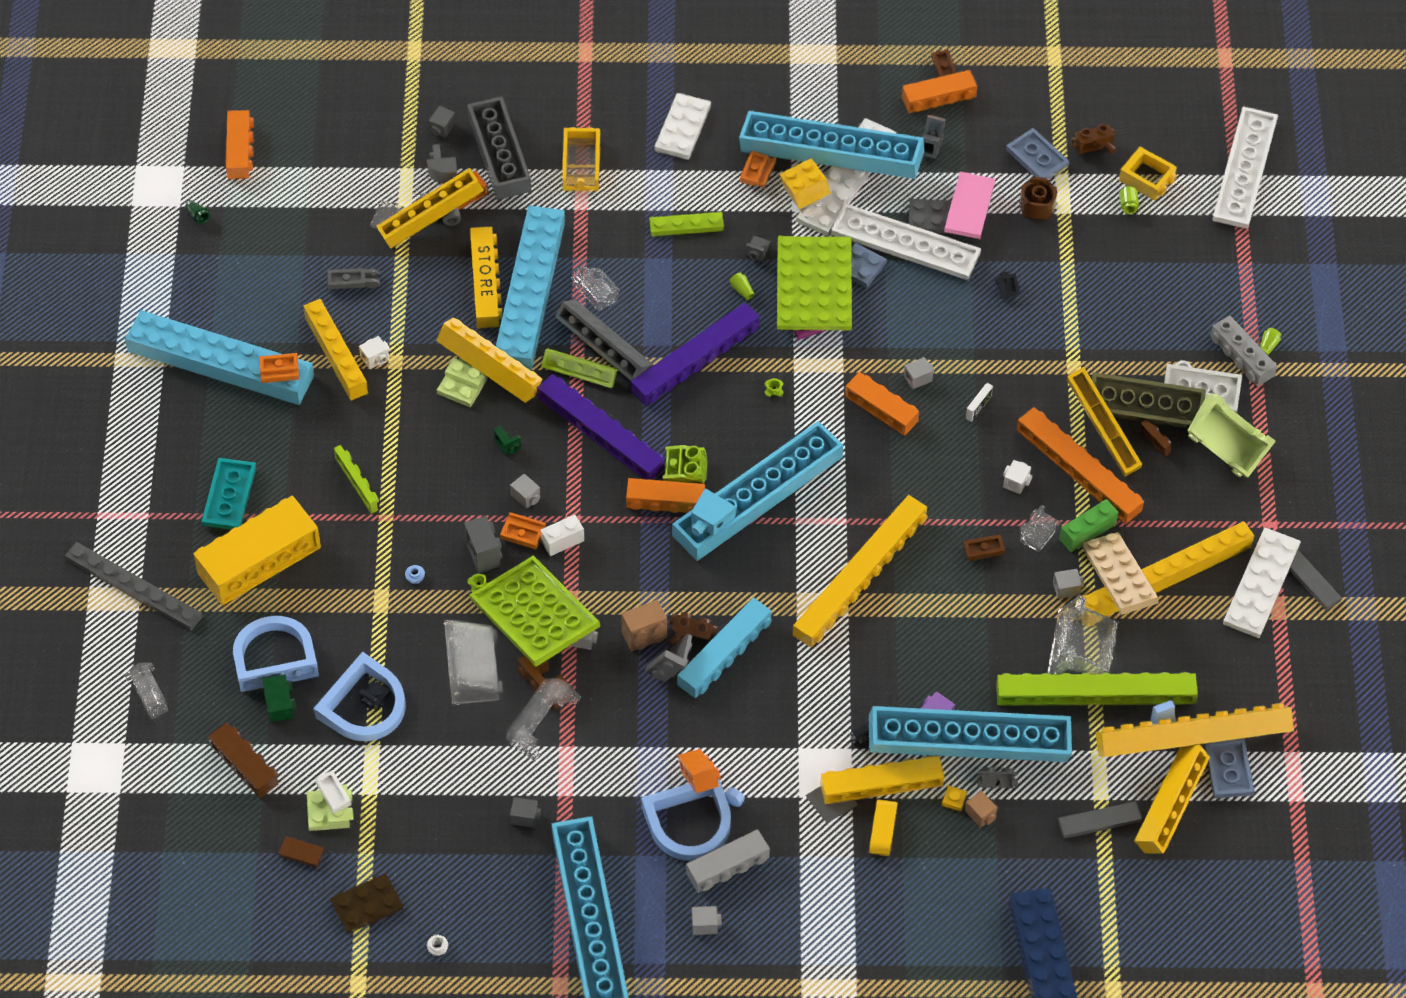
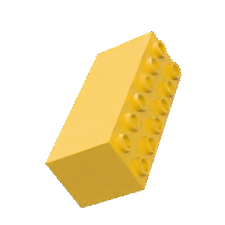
[193,495,321,606]

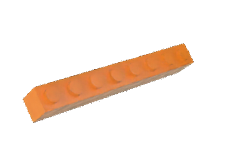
[1017,407,1144,524]

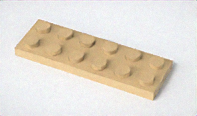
[1082,532,1159,615]

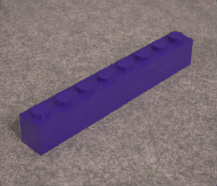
[631,303,760,406]
[537,374,664,480]

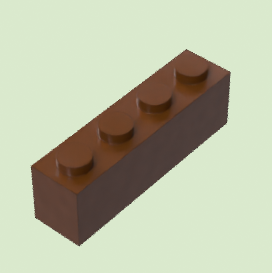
[208,723,279,799]

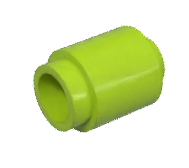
[1119,186,1139,214]

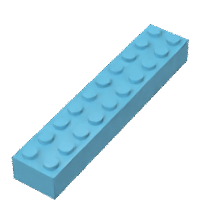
[739,111,924,179]
[496,205,565,371]
[125,310,314,405]
[672,421,844,561]
[869,706,1072,762]
[552,817,628,998]

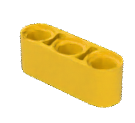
[869,799,898,856]

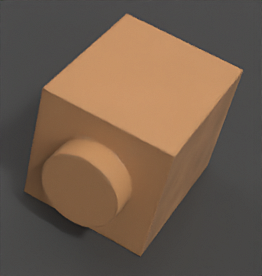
[965,791,997,828]

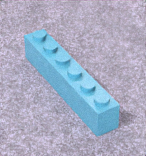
[677,598,772,698]

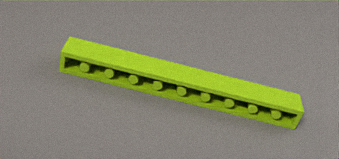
[996,672,1198,705]

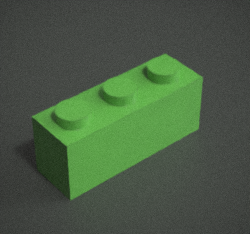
[1059,499,1119,553]

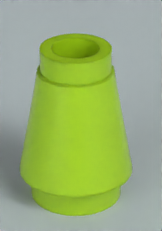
[729,272,755,300]
[1260,328,1281,355]

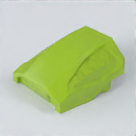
[663,445,707,484]

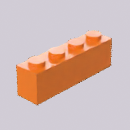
[902,70,977,113]
[226,110,254,179]
[845,372,919,436]
[626,478,705,513]

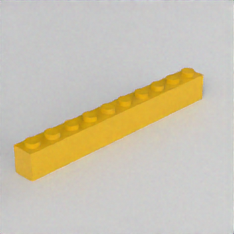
[793,495,927,648]
[1077,521,1254,625]
[1096,703,1294,757]

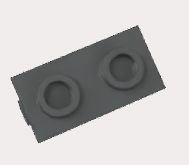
[977,767,1019,789]

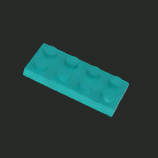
[202,458,256,530]

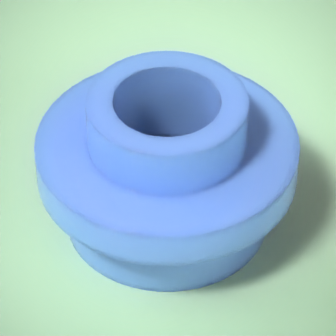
[405,565,425,584]

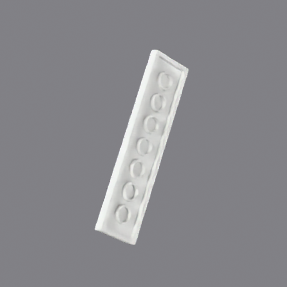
[1212,107,1278,229]
[796,118,897,236]
[831,203,981,280]

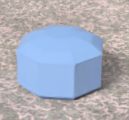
[725,788,744,806]

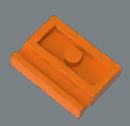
[740,151,776,189]
[259,353,299,383]
[500,512,546,549]

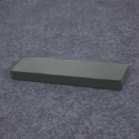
[1289,550,1342,611]
[1058,801,1142,839]

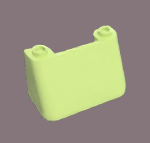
[1187,394,1276,477]

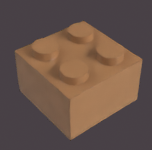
[622,600,667,652]

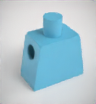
[691,488,736,536]

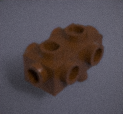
[1071,124,1117,154]
[670,612,718,645]

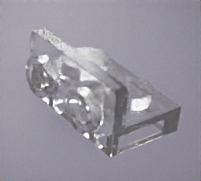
[1019,505,1060,552]

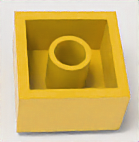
[779,158,831,210]

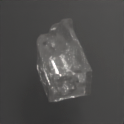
[571,266,620,310]
[125,663,168,719]

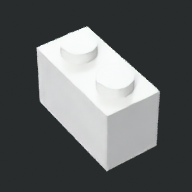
[541,515,584,556]

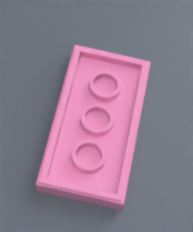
[944,172,995,239]

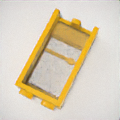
[562,128,600,191]

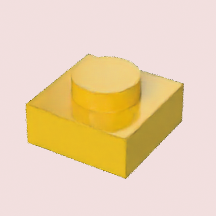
[942,785,967,812]

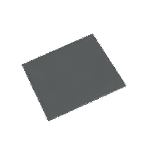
[805,786,858,823]

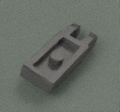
[328,268,380,289]

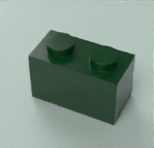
[262,674,296,722]

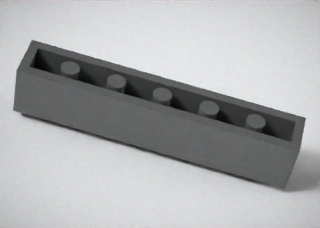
[555,300,654,381]

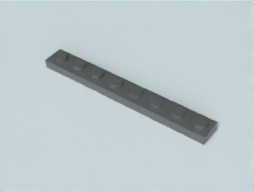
[65,542,203,631]

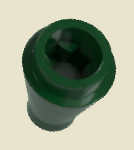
[185,200,210,224]

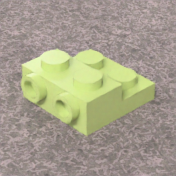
[437,358,488,407]
[307,784,353,831]

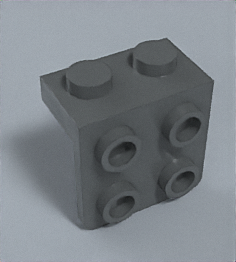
[645,634,692,682]

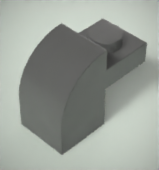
[922,115,946,159]
[427,144,457,183]

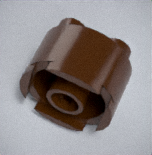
[1019,177,1058,219]

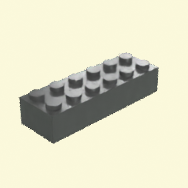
[467,97,532,200]

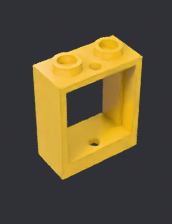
[1119,147,1177,201]

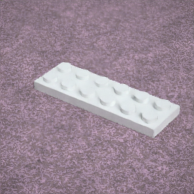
[1223,527,1301,638]

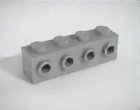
[1210,315,1277,387]
[686,829,770,892]

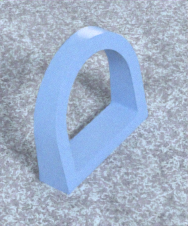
[233,616,319,692]
[314,652,406,741]
[641,779,731,861]

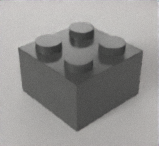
[464,516,502,574]

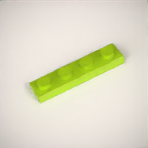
[649,212,724,236]
[541,348,618,388]
[334,445,379,514]

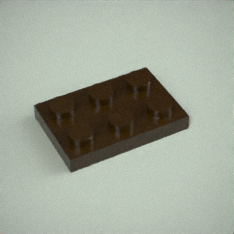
[330,873,404,935]

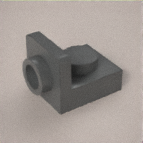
[745,236,771,262]

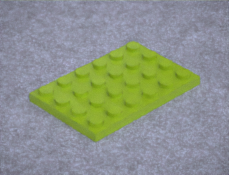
[777,236,852,331]
[469,556,600,667]

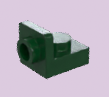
[494,426,522,455]

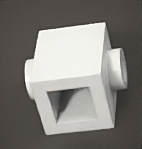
[359,336,390,369]
[1003,460,1032,494]

